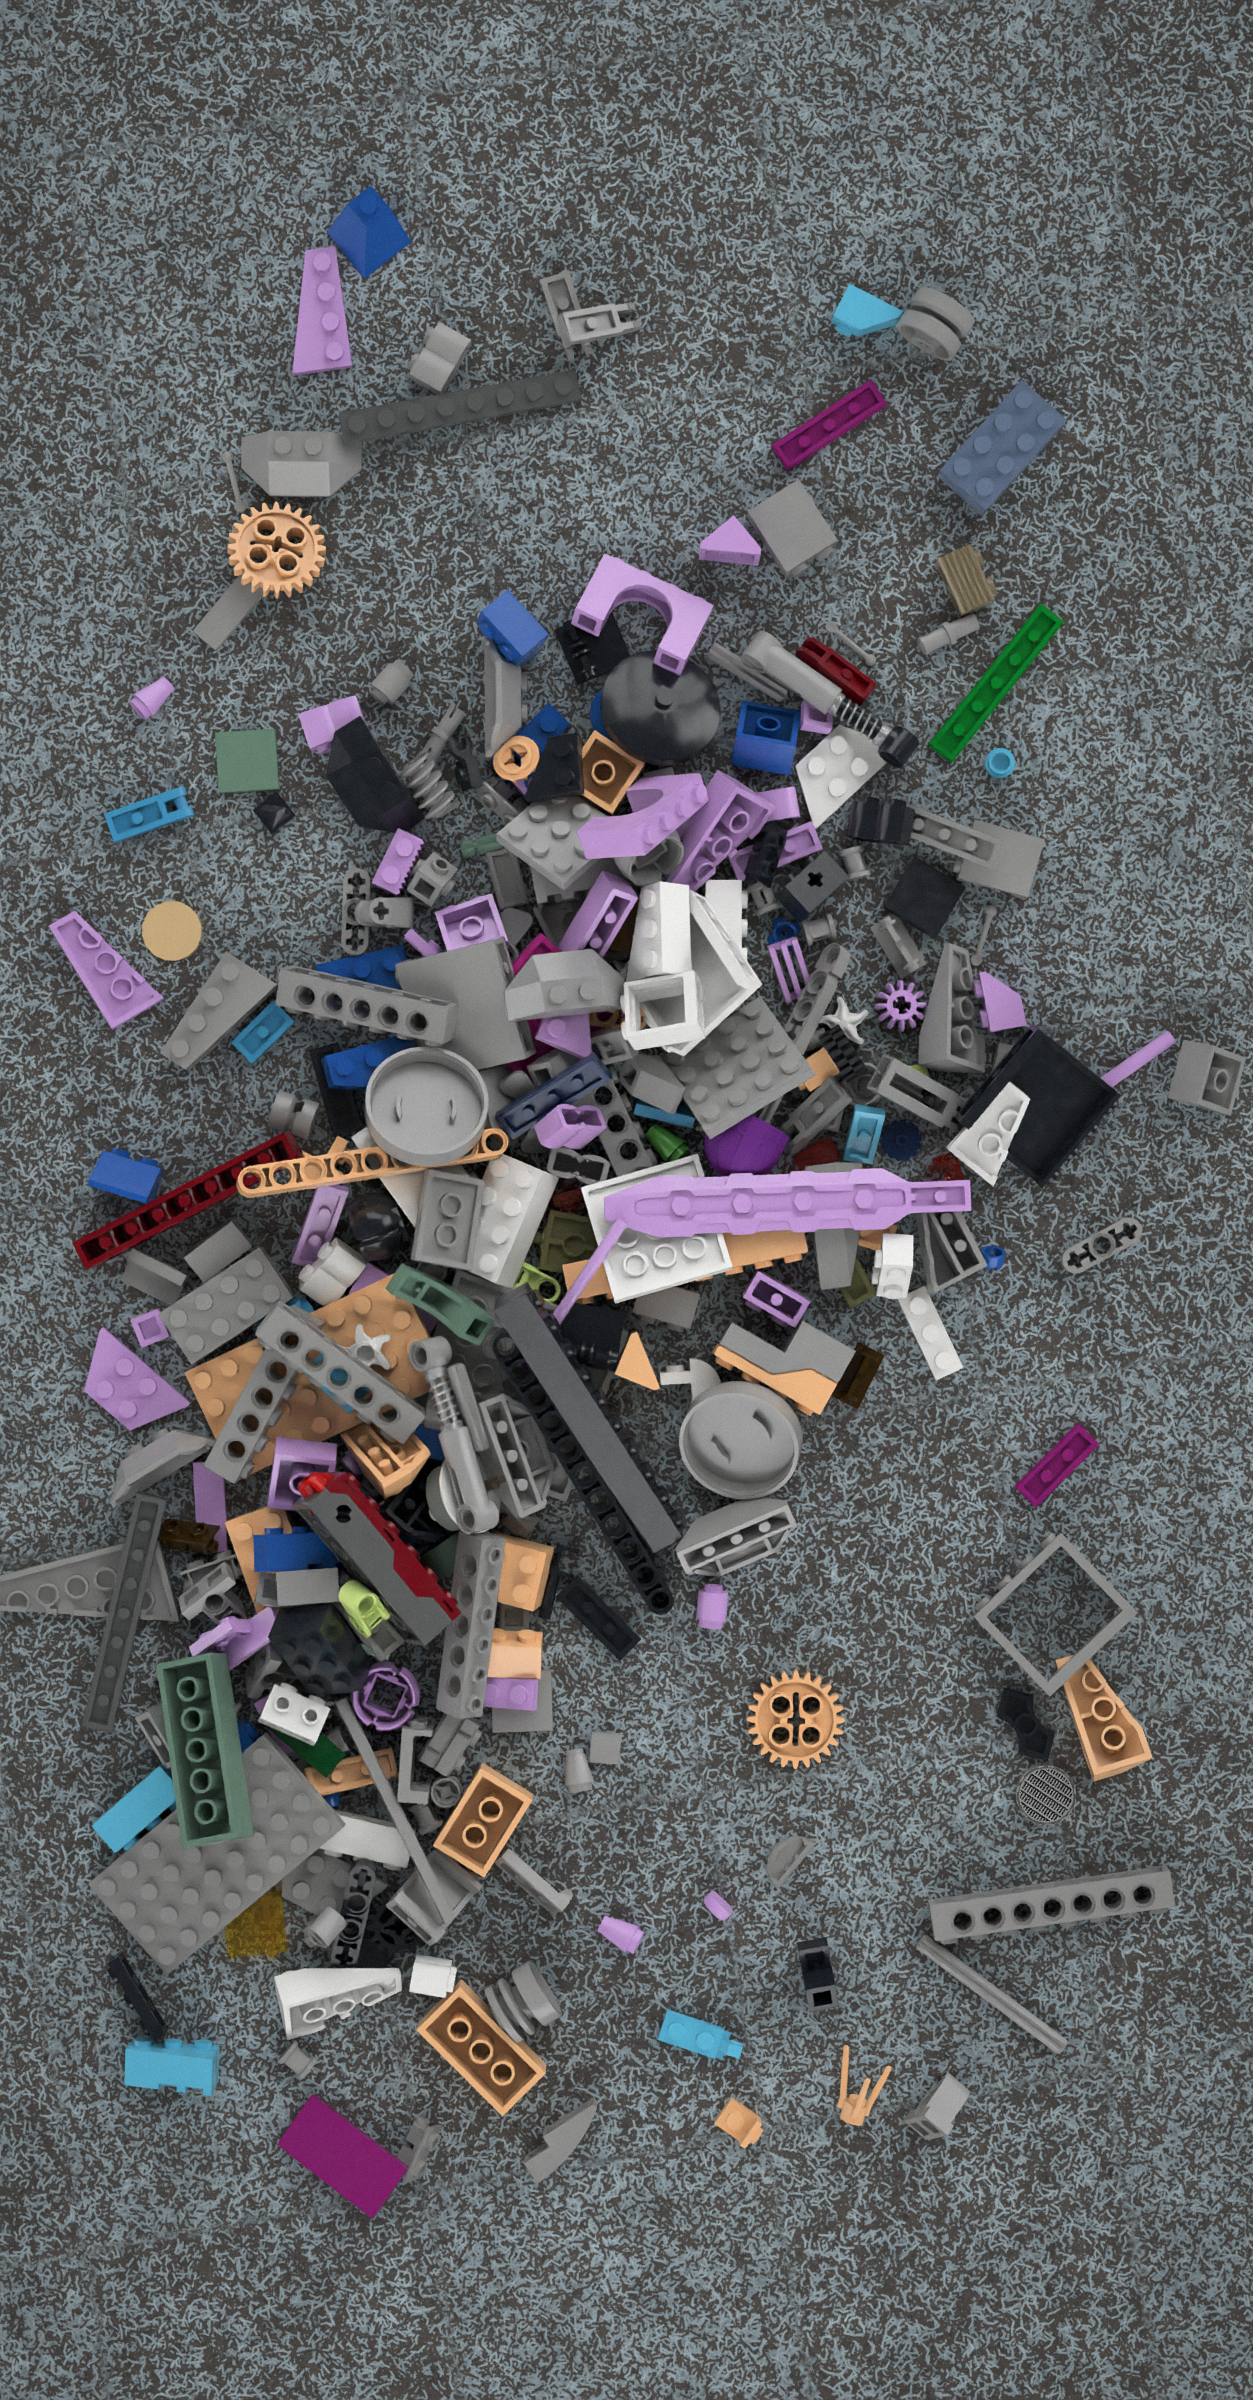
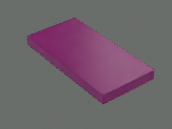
[277,2094,409,2219]

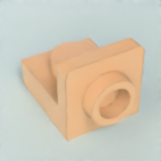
[714,2097,763,2149]

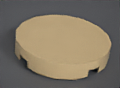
[142,901,203,961]

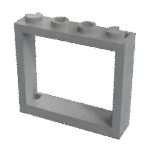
[973,1533,1138,1697]

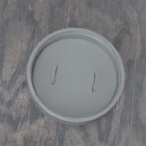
[364,1047,489,1166]
[679,1381,803,1499]

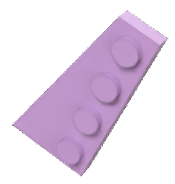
[292,246,353,376]
[49,911,164,1030]

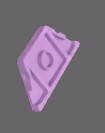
[84,1327,191,1430]

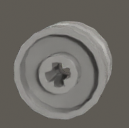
[896,287,975,361]

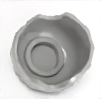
[840,1063,883,1107]

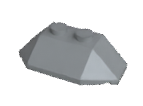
[241,431,362,497]
[484,636,528,761]
[504,949,624,1022]
[477,1393,554,1519]
[110,1427,216,1509]
[675,1497,797,1576]

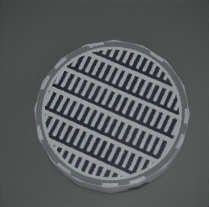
[1016,1764,1076,1825]

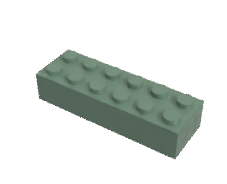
[156,1653,254,1848]

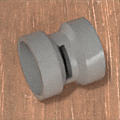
[430,1774,462,1808]

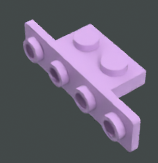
[189,1606,277,1671]

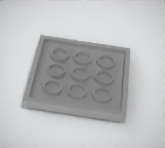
[660,996,815,1139]

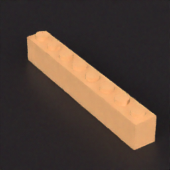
[562,1230,808,1305]

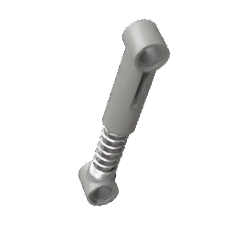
[408,1336,499,1534]

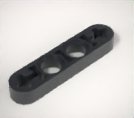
[331,1858,377,1968]

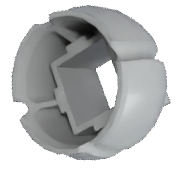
[614,830,684,886]

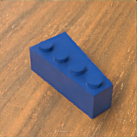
[253,1526,345,1572]

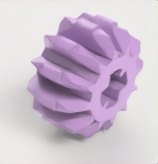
[875,980,927,1032]

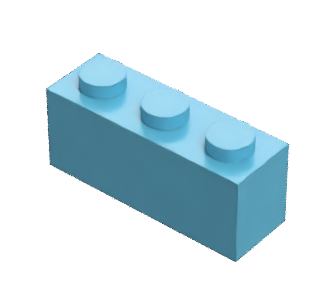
[92,1764,177,1853]

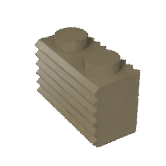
[935,544,997,618]

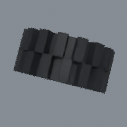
[818,1024,868,1083]

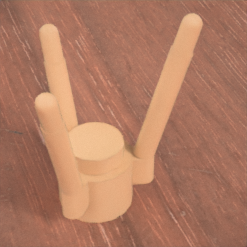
[837,2045,892,2126]

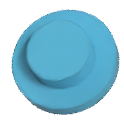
[985,748,1015,779]

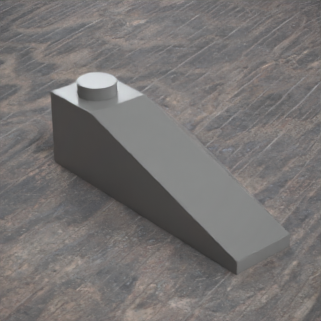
[918,943,985,1074]
[803,1162,863,1291]

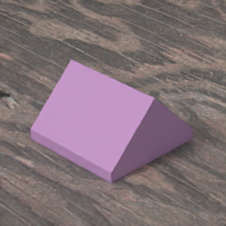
[699,515,761,566]

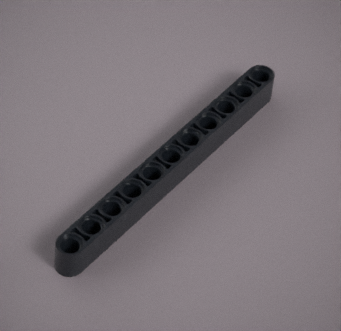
[490,1328,674,1615]

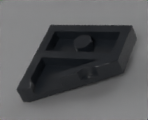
[525,733,585,803]

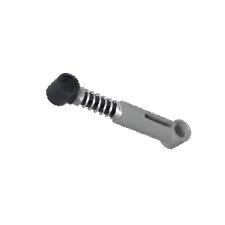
[741,630,919,769]

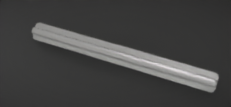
[916,1935,1068,2054]

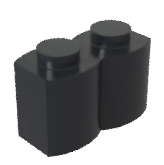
[846,796,915,846]

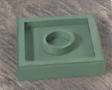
[215,729,280,794]

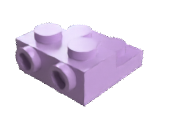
[435,893,510,951]

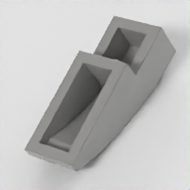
[524,2097,597,2184]

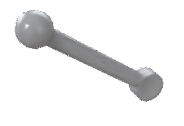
[222,451,246,513]
[825,621,876,666]
[970,905,997,966]

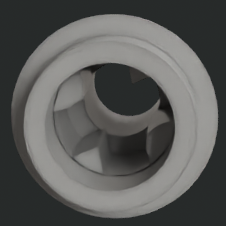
[565,1748,594,1794]

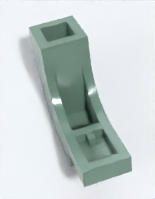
[385,1263,495,1346]

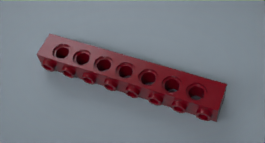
[72,1131,305,1270]

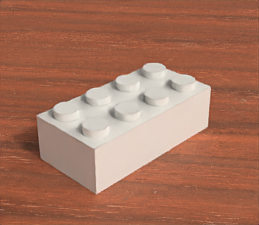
[469,1150,559,1288]

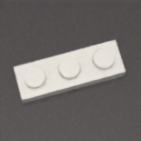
[897,1286,963,1380]

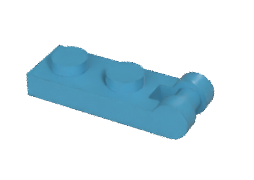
[104,786,195,843]

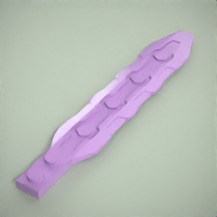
[604,1168,971,1238]

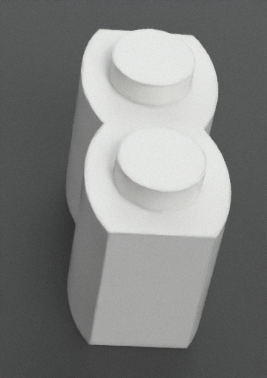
[298,1237,366,1307]
[409,1954,457,1998]

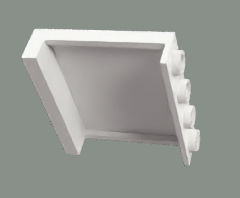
[613,889,762,1056]

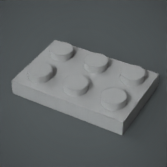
[410,1169,485,1271]

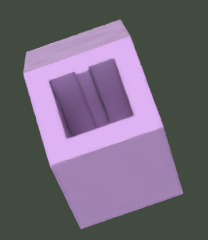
[973,972,1027,1034]

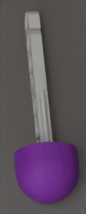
[704,943,850,1176]

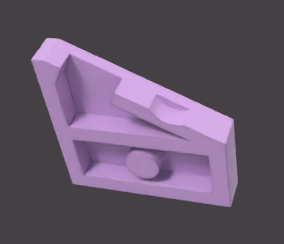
[535,1013,592,1059]

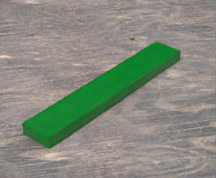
[928,603,1064,763]

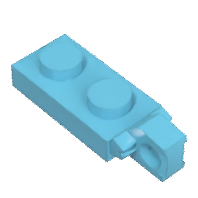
[657,2009,743,2060]

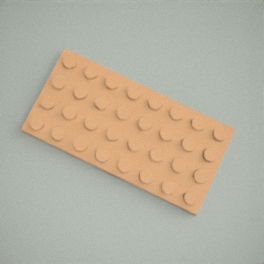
[184,1273,450,1475]

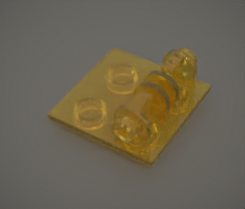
[225,1891,288,1958]

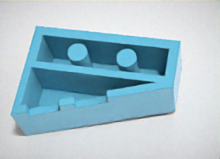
[124,2037,220,2096]

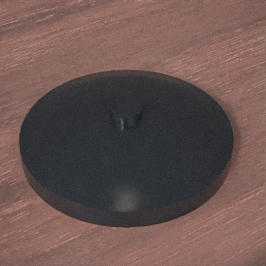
[600,650,721,766]

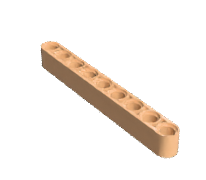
[236,1128,508,1198]

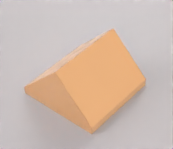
[615,1330,660,1391]

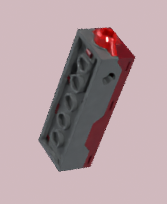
[292,1472,461,1646]

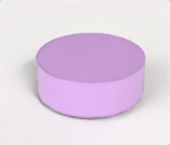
[704,1891,733,1921]

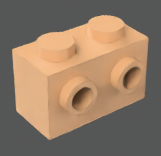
[487,1628,543,1679]

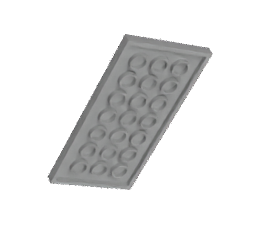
[88,1732,346,1975]

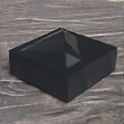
[253,792,296,835]

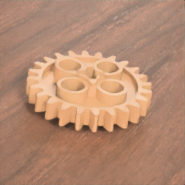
[227,502,326,599]
[746,1669,845,1769]

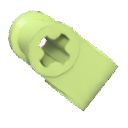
[513,1262,562,1303]
[338,1579,390,1638]

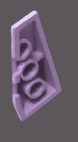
[667,770,776,892]

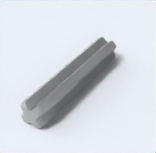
[707,643,789,702]
[447,1363,490,1452]

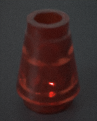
[793,1137,840,1171]

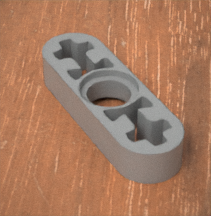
[341,868,371,956]
[1061,1217,1142,1274]

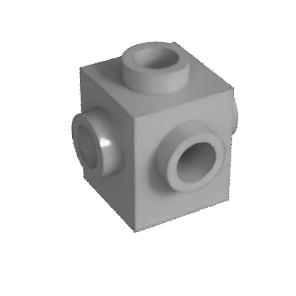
[407,852,458,907]

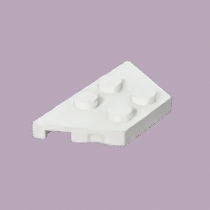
[795,725,887,829]

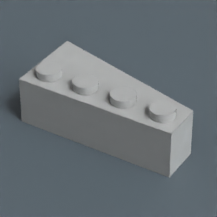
[160,952,278,1071]

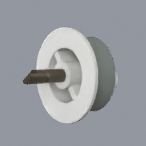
[426,1453,506,1534]

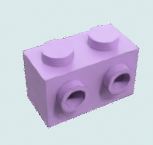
[742,1269,811,1328]

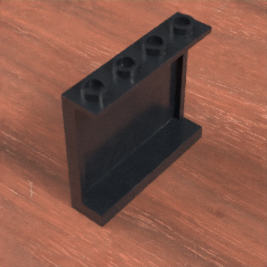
[955,1023,1121,1188]

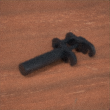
[539,1542,580,1620]

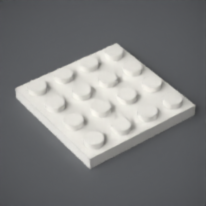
[581,1154,733,1304]

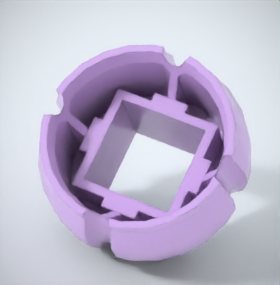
[351,1661,420,1731]

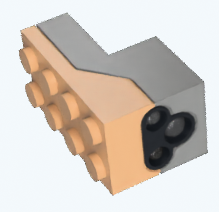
[712,1319,856,1416]

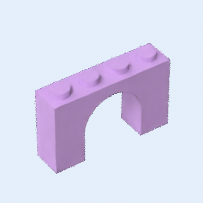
[571,554,714,676]
[577,773,709,859]

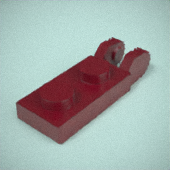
[794,637,876,707]

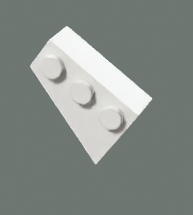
[626,881,692,982]

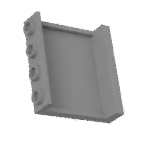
[395,936,536,1070]

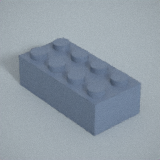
[937,380,1067,516]

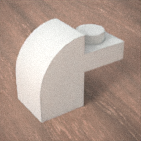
[660,1358,721,1402]

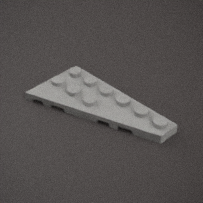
[0,1540,181,1622]

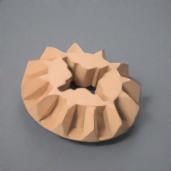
[493,736,540,783]

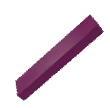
[771,379,888,472]

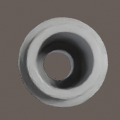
[370,660,414,705]

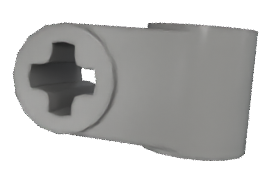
[354,897,414,929]

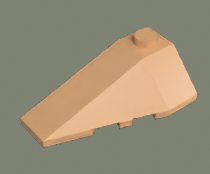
[1055,1655,1153,1782]

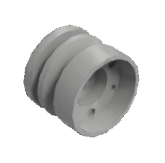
[485,1960,562,2044]

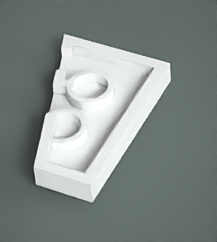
[947,1081,1030,1187]

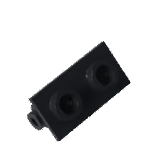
[744,821,787,889]

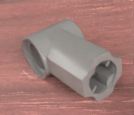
[303,1907,347,1948]

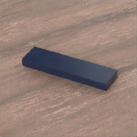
[495,1052,612,1139]

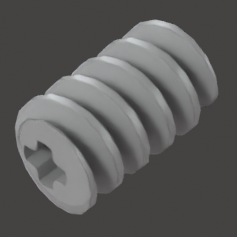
[398,751,460,819]

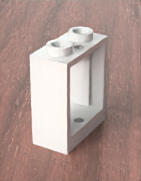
[620,970,706,1050]

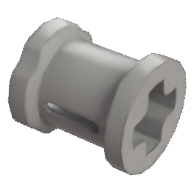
[838,845,871,882]
[746,882,782,917]
[801,913,837,946]
[407,1796,444,1835]
[277,2040,318,2081]

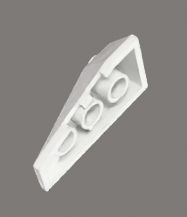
[274,1968,402,2040]

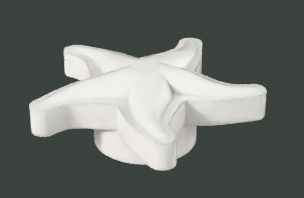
[819,997,868,1044]
[342,1324,390,1370]

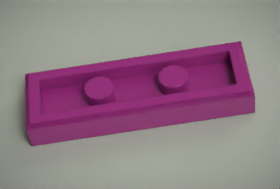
[1014,1423,1100,1508]

